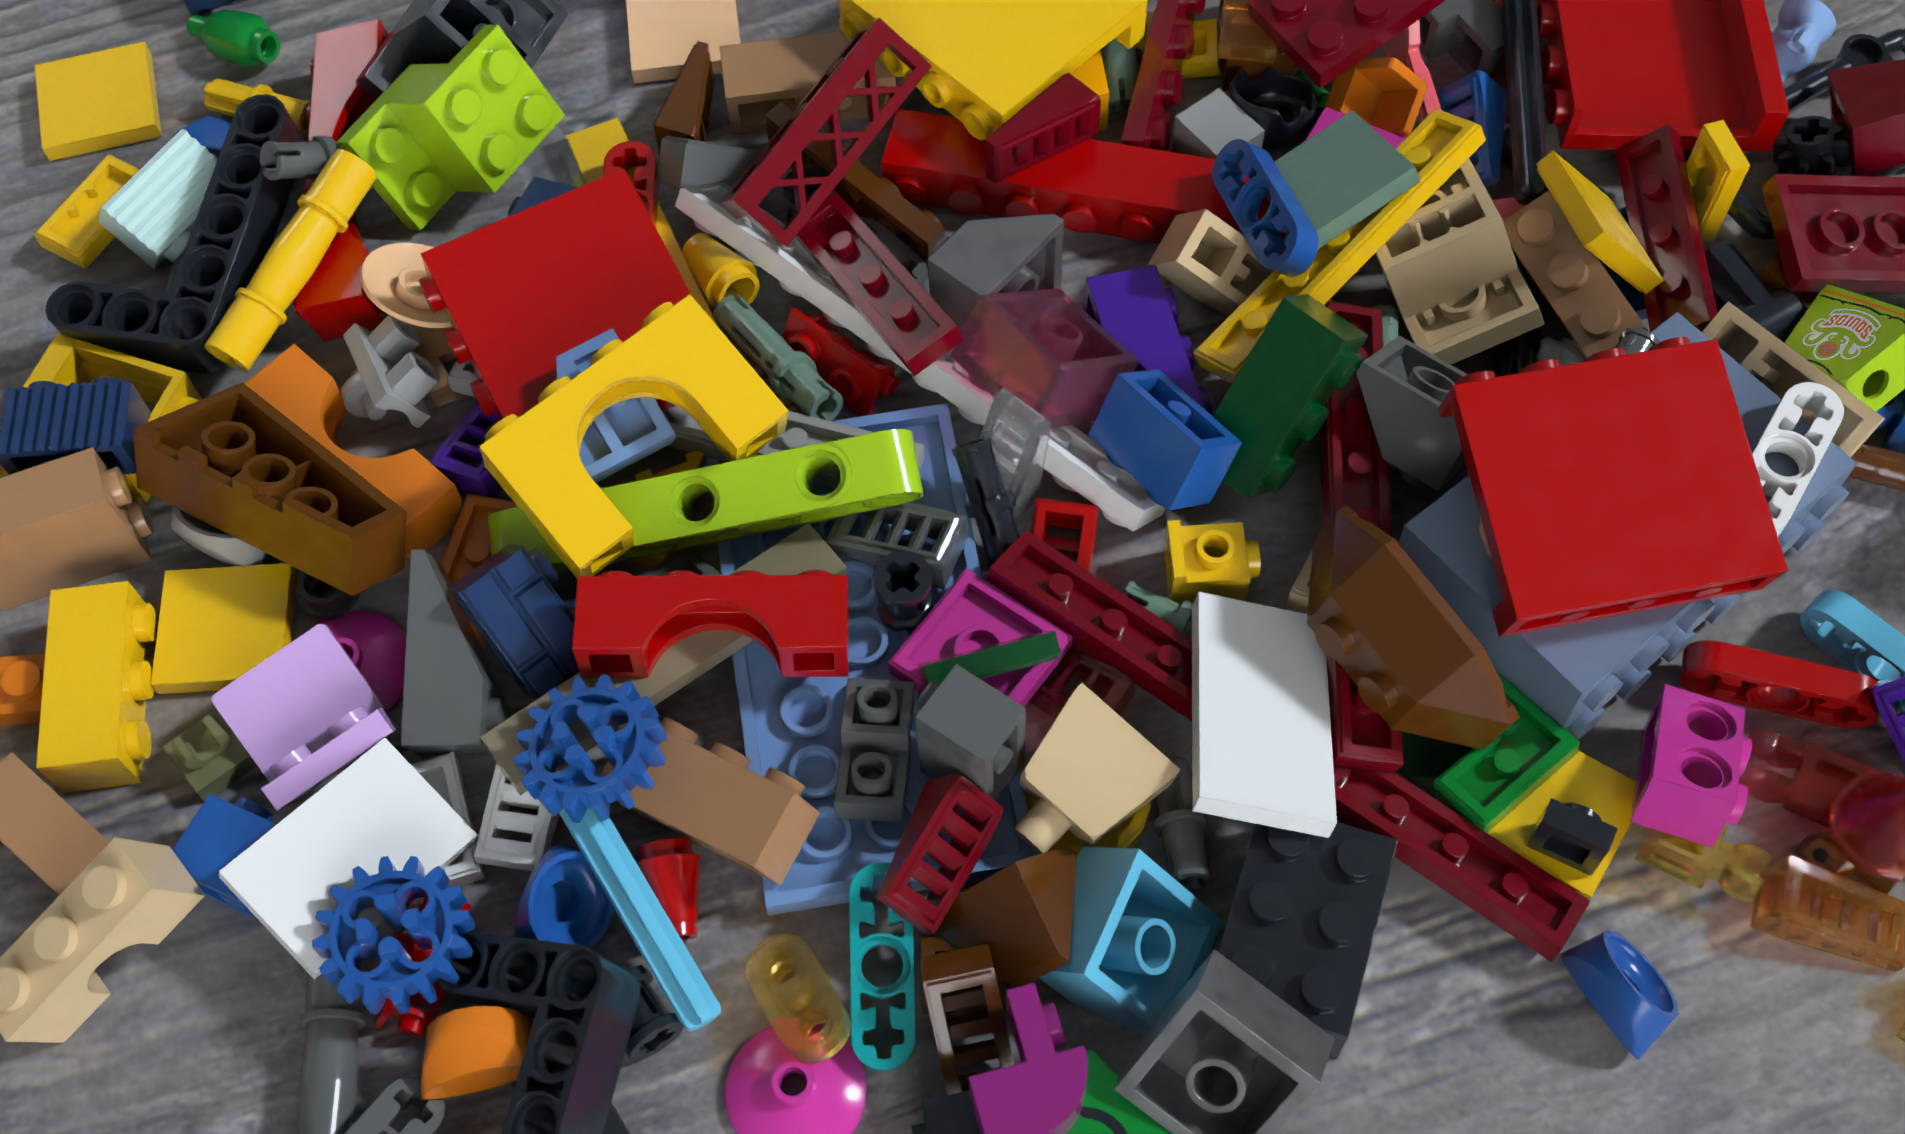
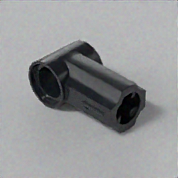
[1705,240,1805,343]

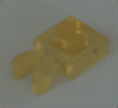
[1635,826,1771,902]

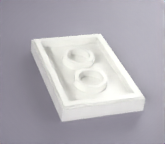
[219,737,477,980]

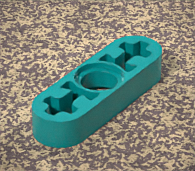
[849,862,915,1071]

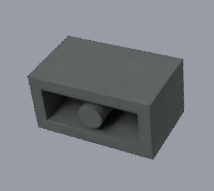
[913,664,1026,801]

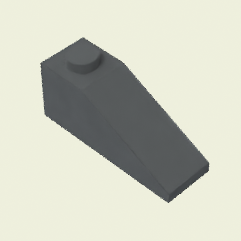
[401,549,508,755]

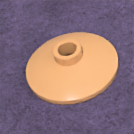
[360,243,452,328]

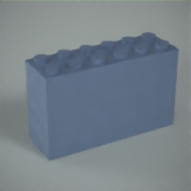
[1398,312,1857,739]

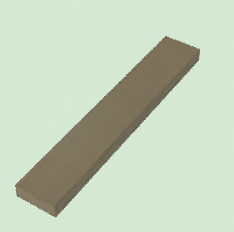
[480,523,848,796]

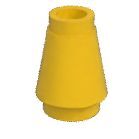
[682,233,760,308]

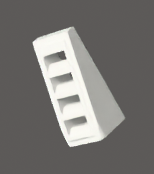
[474,763,568,871]

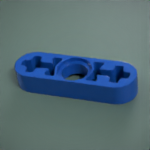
[1212,139,1319,277]

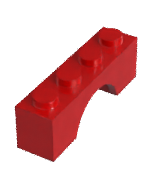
[572,570,849,678]

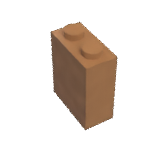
[0,447,154,611]

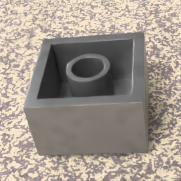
[1114,949,1334,1134]

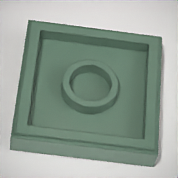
[1265,110,1420,249]

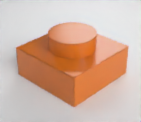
[0,653,45,726]

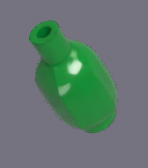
[186,10,281,68]

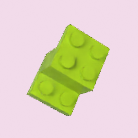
[336,24,565,231]

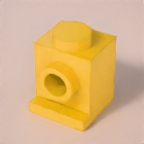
[1163,520,1261,605]

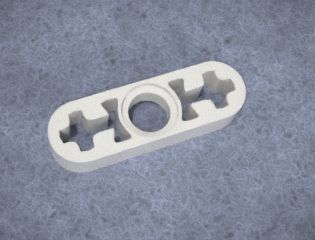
[1752,382,1844,536]

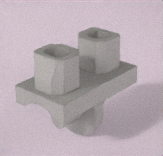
[341,315,441,428]

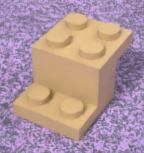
[1375,158,1545,365]

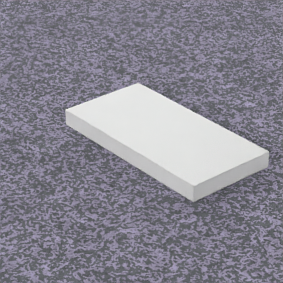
[1192,592,1337,838]

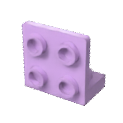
[211,624,400,811]

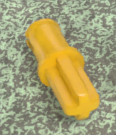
[203,79,311,137]

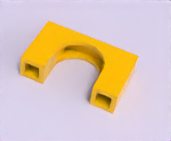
[479,295,789,579]

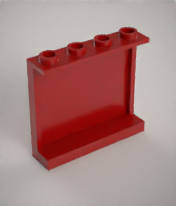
[1537,0,1789,152]
[418,169,692,421]
[1438,337,1788,637]

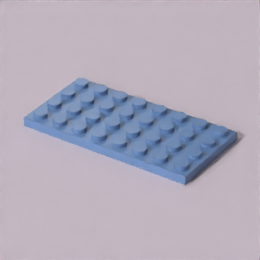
[706,403,1037,916]

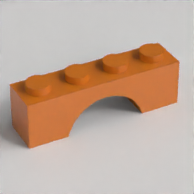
[244,344,464,561]

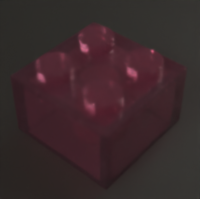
[950,288,1140,432]

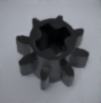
[1773,116,1850,175]

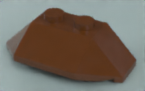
[1307,505,1520,750]

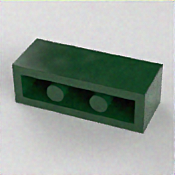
[1213,294,1368,499]

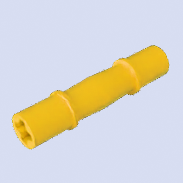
[204,149,377,373]

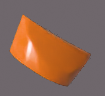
[421,1006,533,1099]

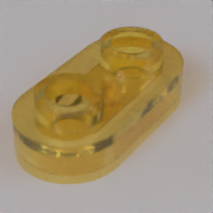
[746,933,851,1063]

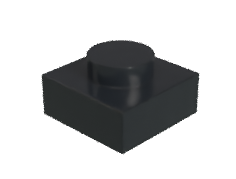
[1526,798,1618,876]

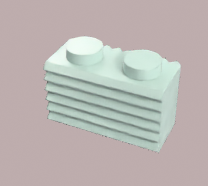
[98,129,218,269]

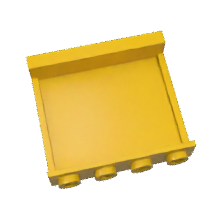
[839,0,1148,140]

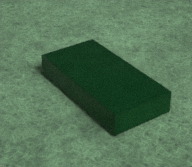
[917,631,1061,688]

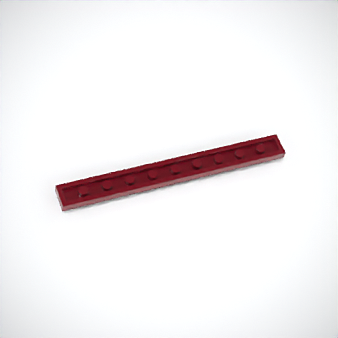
[986,530,1590,962]

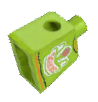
[1785,284,1905,412]

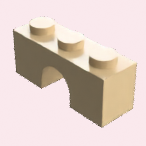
[0,837,205,1043]

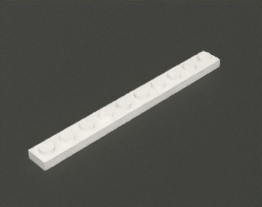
[675,182,1166,532]

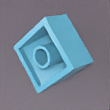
[1040,847,1223,1035]

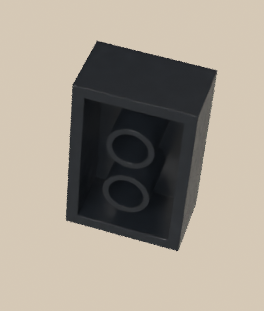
[1219,822,1398,1060]

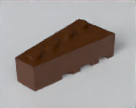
[133,382,406,596]

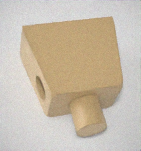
[1013,682,1181,854]

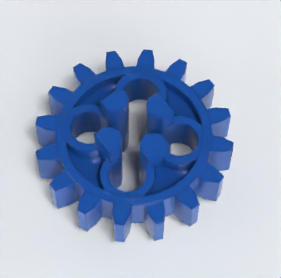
[514,675,667,823]
[312,856,475,1014]

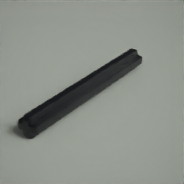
[1501,0,1549,206]

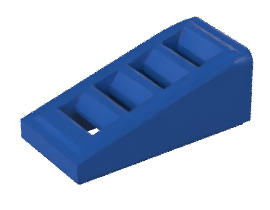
[1437,70,1508,188]

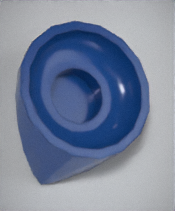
[514,843,614,948]
[1559,930,1679,1060]

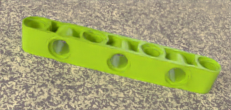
[487,429,923,575]

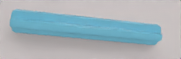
[559,808,721,1031]

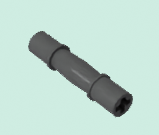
[298,960,366,1134]

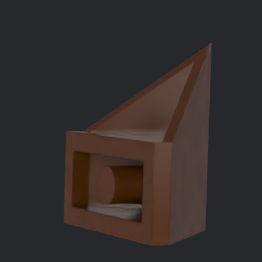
[935,846,1077,988]

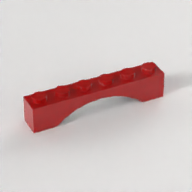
[292,19,389,341]

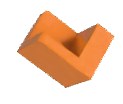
[1324,57,1429,137]

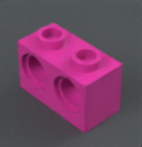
[1630,684,1752,848]

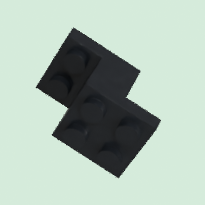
[355,0,568,100]

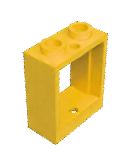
[23,333,202,503]

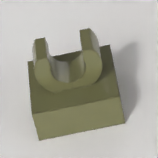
[163,709,258,801]

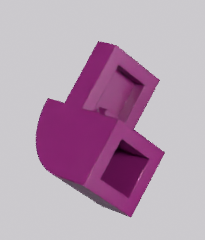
[969,983,1088,1134]

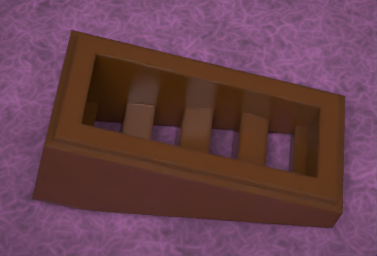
[653,41,715,155]
[920,944,1014,1095]

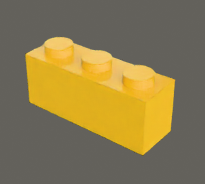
[36,581,158,793]

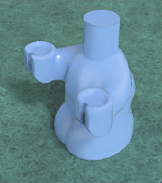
[1772,0,1837,82]

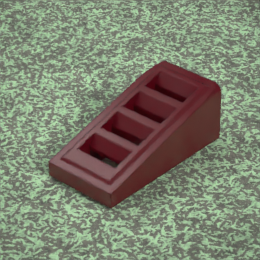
[986,73,1101,184]
[876,773,1004,935]

